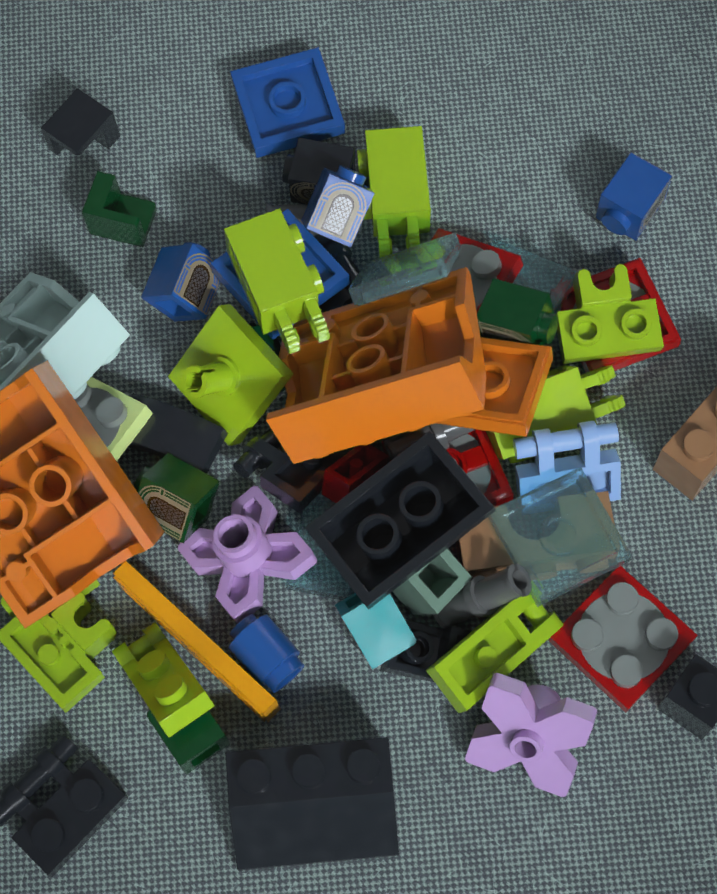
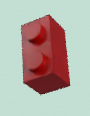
[322,444,388,503]

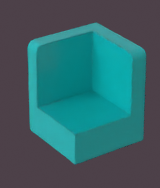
[335,593,416,670]

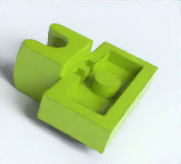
[556,264,664,364]
[0,592,117,713]

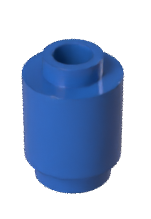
[228,614,305,693]

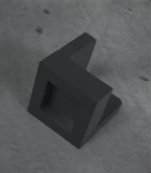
[41,88,120,155]

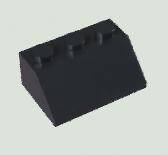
[305,431,496,610]
[225,737,399,871]

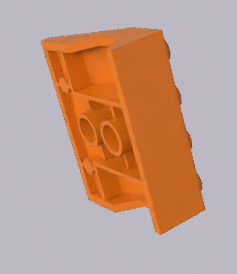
[266,267,486,464]
[0,360,165,628]

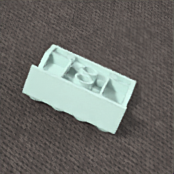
[0,272,130,400]

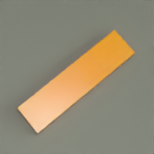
[113,561,281,722]

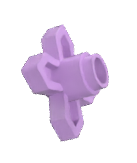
[178,486,317,623]
[465,673,597,797]

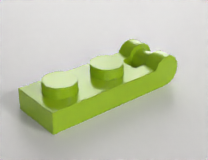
[426,582,563,713]
[112,622,214,737]

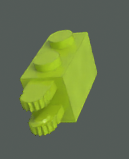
[357,126,431,262]
[224,208,330,354]
[486,365,626,463]

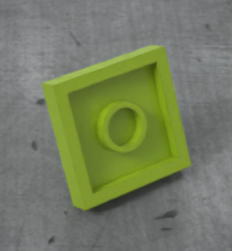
[168,304,294,446]

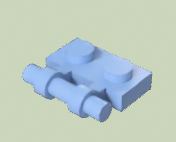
[513,420,621,517]

